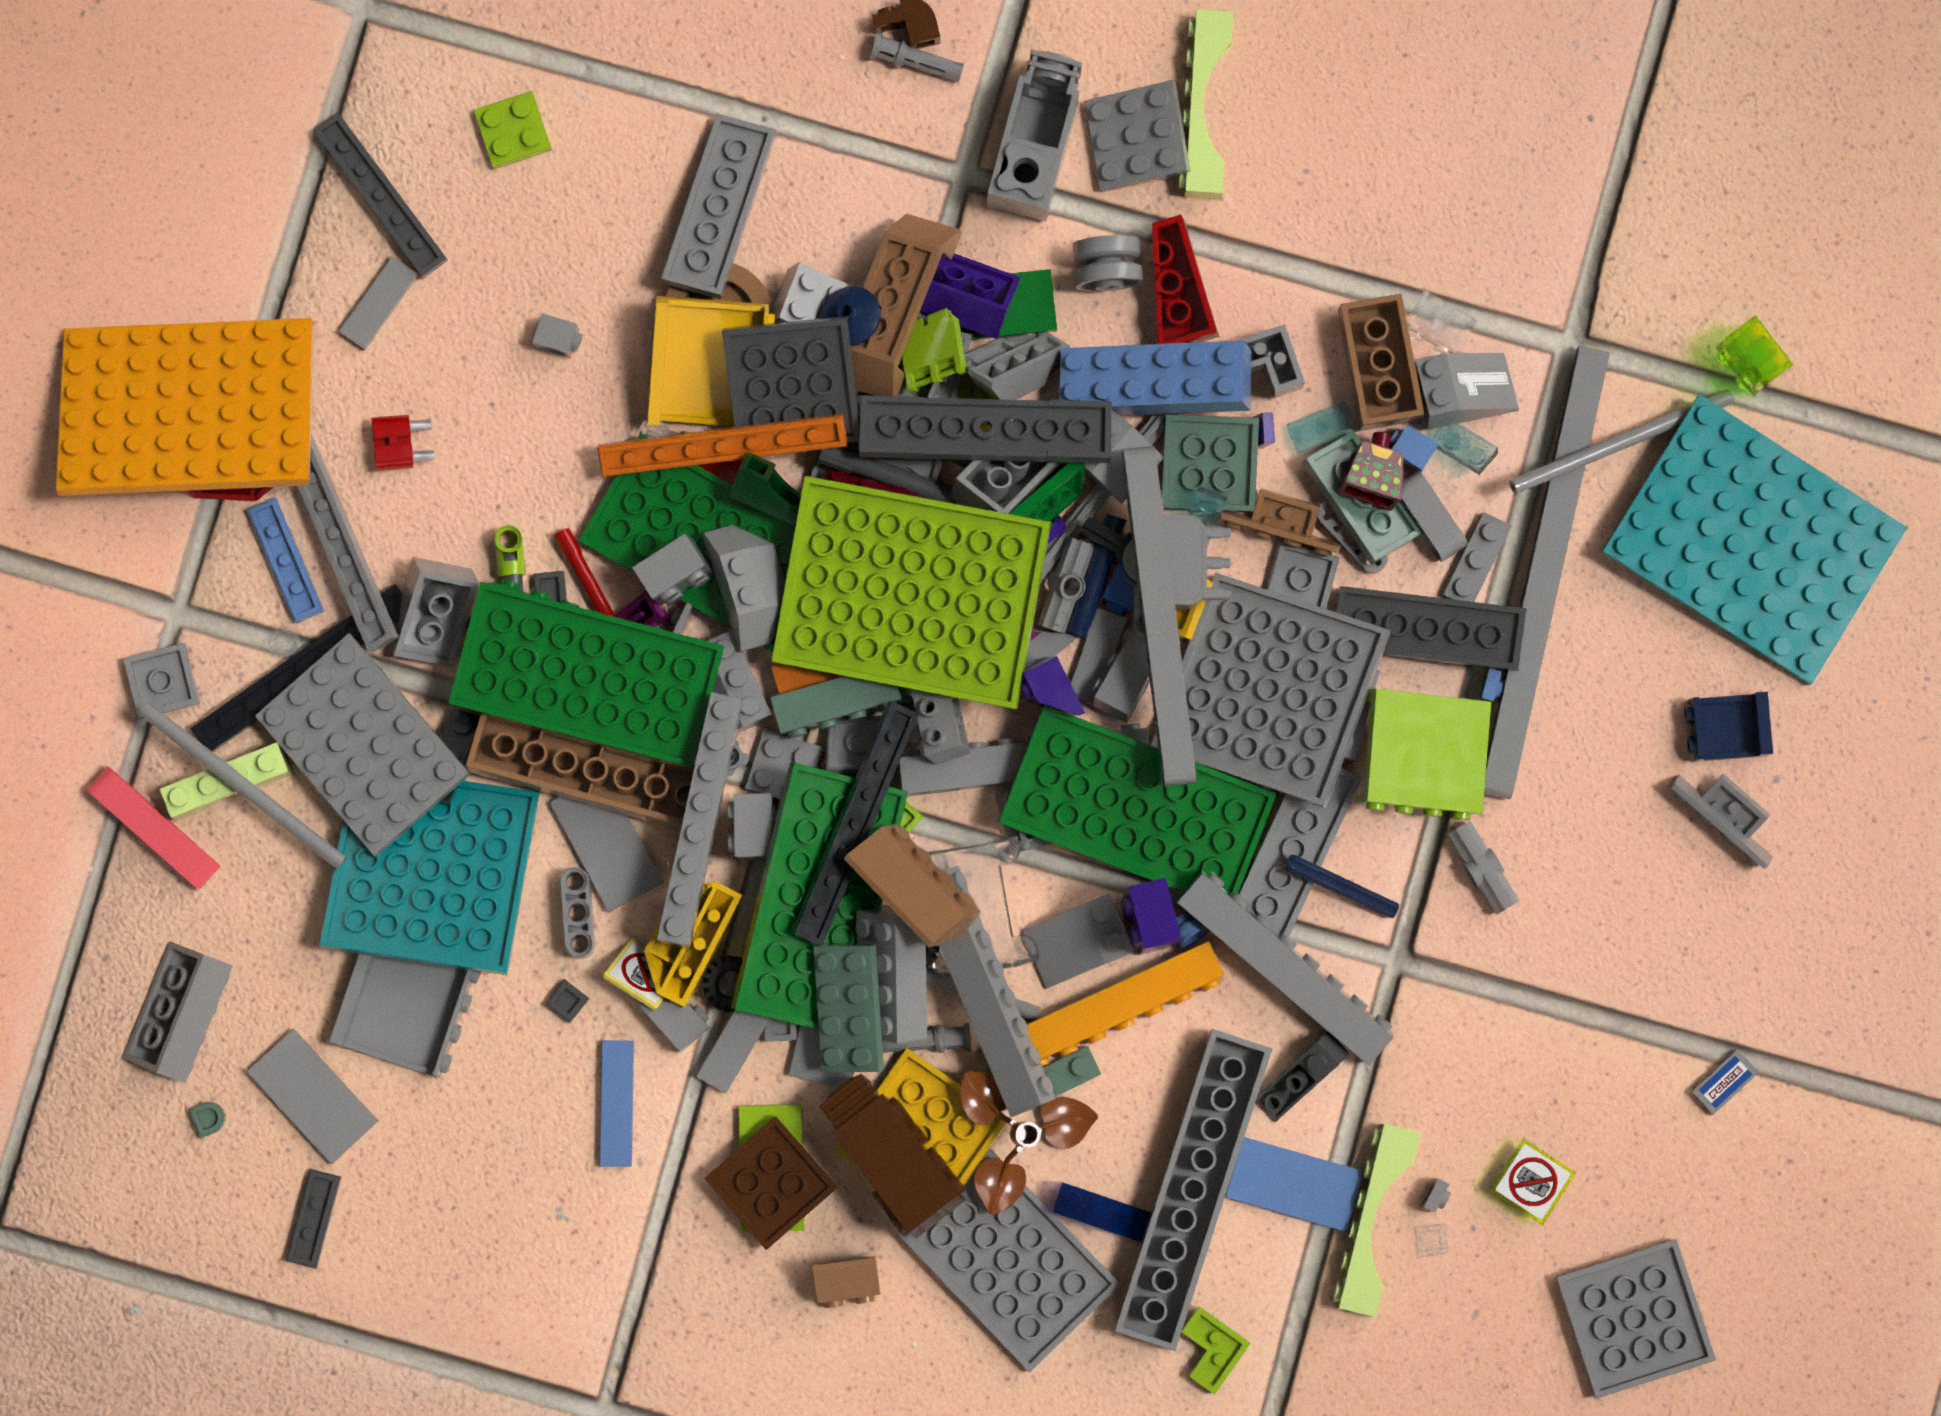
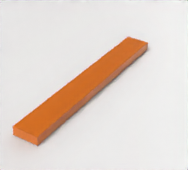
[597,414,848,477]

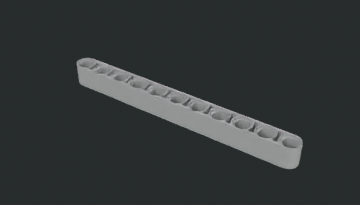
[1122,446,1196,787]

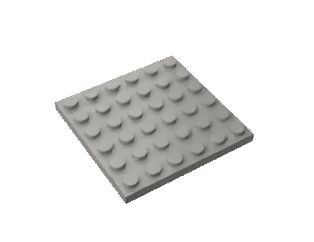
[1151,572,1391,808]

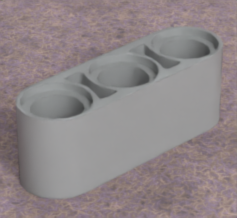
[1401,471,1468,562]
[560,867,596,959]

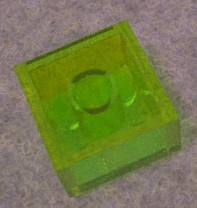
[1716,315,1794,397]

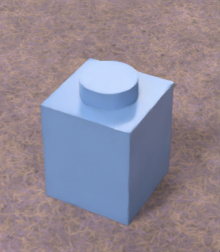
[1389,425,1439,472]

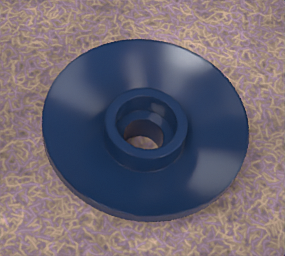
[820,286,881,346]

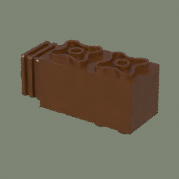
[819,1073,966,1239]

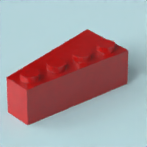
[1152,214,1220,344]

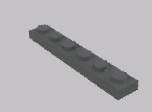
[313,112,448,279]

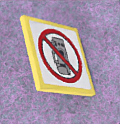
[603,938,665,1011]

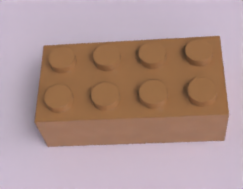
[1338,293,1424,431]

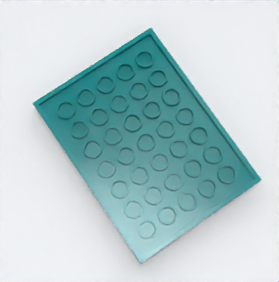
[1601,394,1908,685]

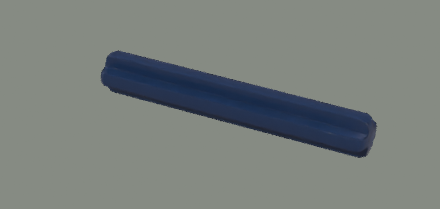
[1285,854,1399,918]

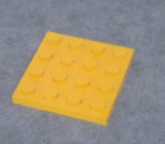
[835,1048,1007,1224]

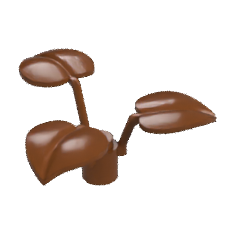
[960,1071,1098,1215]

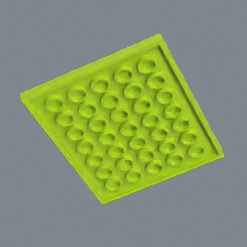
[772,476,1052,709]

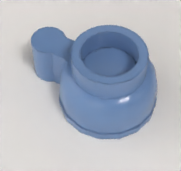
[1176,911,1210,949]

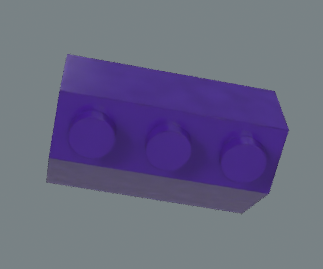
[920,253,1021,339]
[1020,656,1086,716]

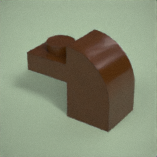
[872,0,941,49]

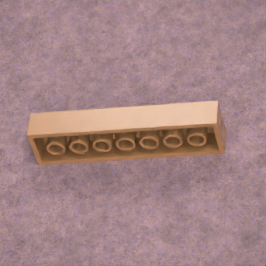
[466,712,695,831]

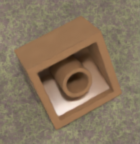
[812,1256,881,1308]

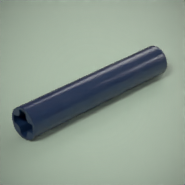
[1067,513,1127,638]

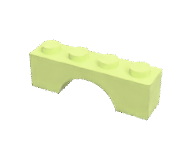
[160,742,293,821]

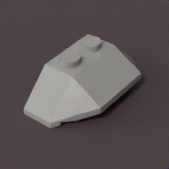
[964,332,1070,400]
[702,525,786,652]

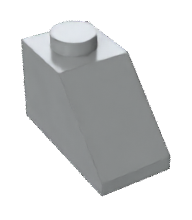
[639,1002,710,1053]

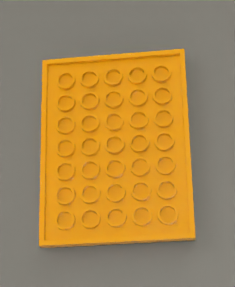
[56,318,314,496]

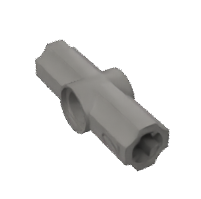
[1038,536,1095,633]
[1447,820,1520,915]

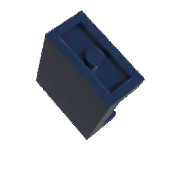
[1684,692,1774,762]

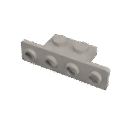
[1671,773,1773,869]

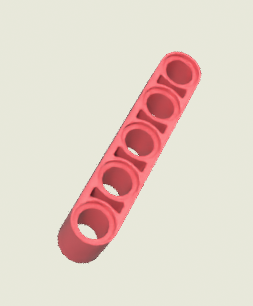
[86,766,221,890]

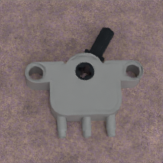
[1080,490,1231,639]

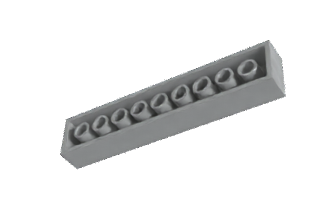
[1114,1029,1273,1351]

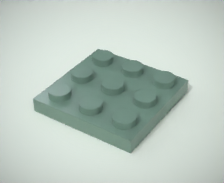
[1162,414,1259,511]

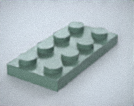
[1302,431,1423,565]
[813,944,884,1072]

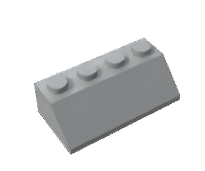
[123,941,233,1083]

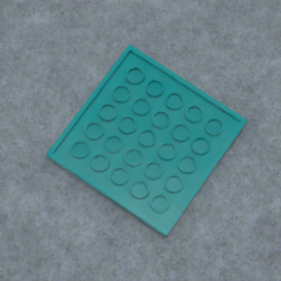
[320,781,540,976]

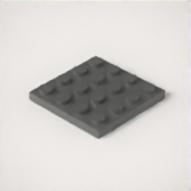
[722,316,860,442]

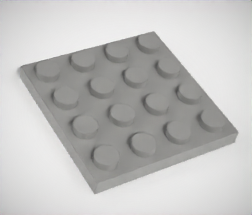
[1555,1239,1716,1399]

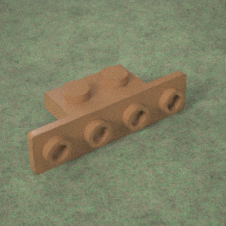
[1219,488,1342,556]

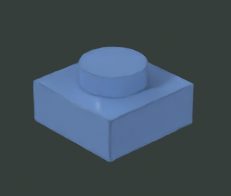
[1479,668,1505,703]

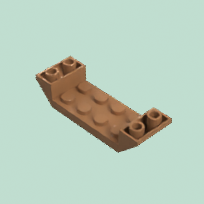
[851,213,962,396]

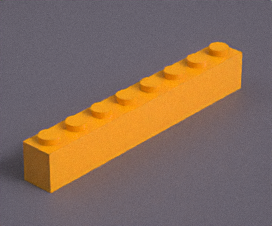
[980,941,1225,1070]

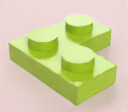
[1182,1306,1251,1395]

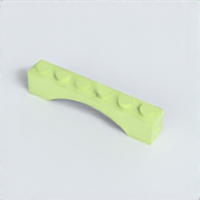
[1179,9,1234,199]
[1333,1123,1421,1318]

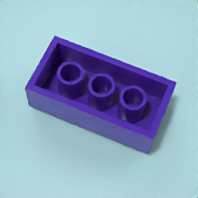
[1120,878,1181,955]

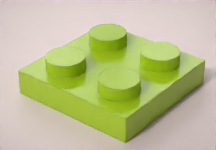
[474,91,552,169]

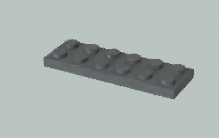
[1337,586,1527,672]

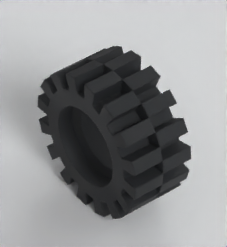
[702,955,743,1013]

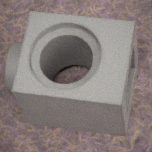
[532,313,582,358]

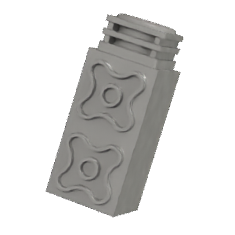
[987,50,1082,222]

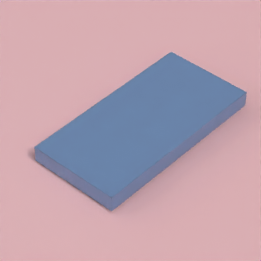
[1225,1137,1364,1232]

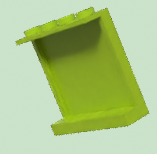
[1355,689,1491,820]

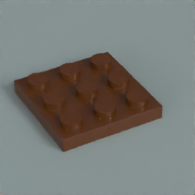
[704,1116,838,1250]

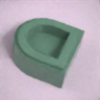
[188,1102,226,1139]

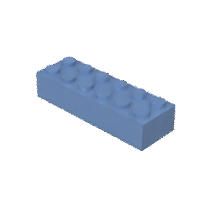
[1059,340,1251,416]

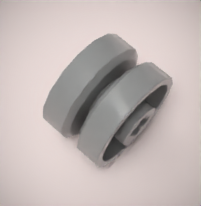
[1073,235,1143,292]

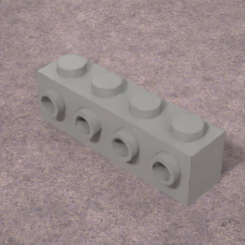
[906,688,971,764]

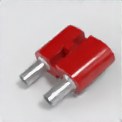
[371,415,435,471]

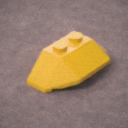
[644,881,743,1007]

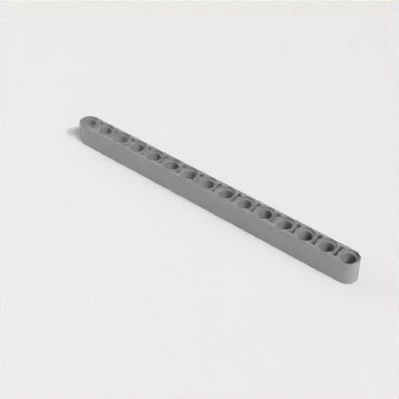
[1484,345,1609,800]

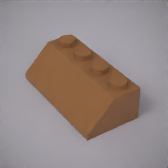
[844,824,981,947]

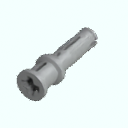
[870,32,964,83]
[882,1023,971,1053]

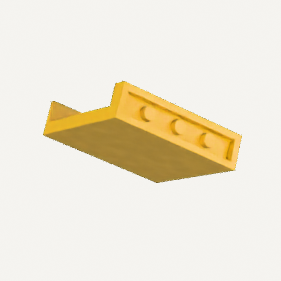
[647,296,775,426]

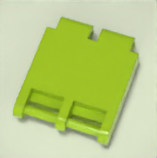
[902,308,967,393]

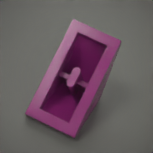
[615,590,671,628]

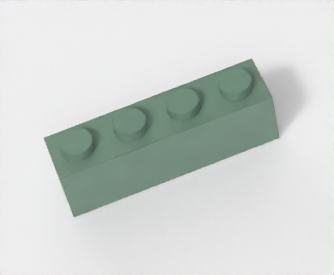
[770,676,903,739]

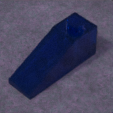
[1052,1182,1151,1242]

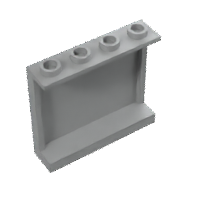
[329,954,481,1078]

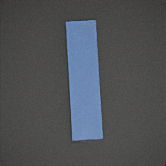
[247,497,325,624]
[600,1040,634,1167]

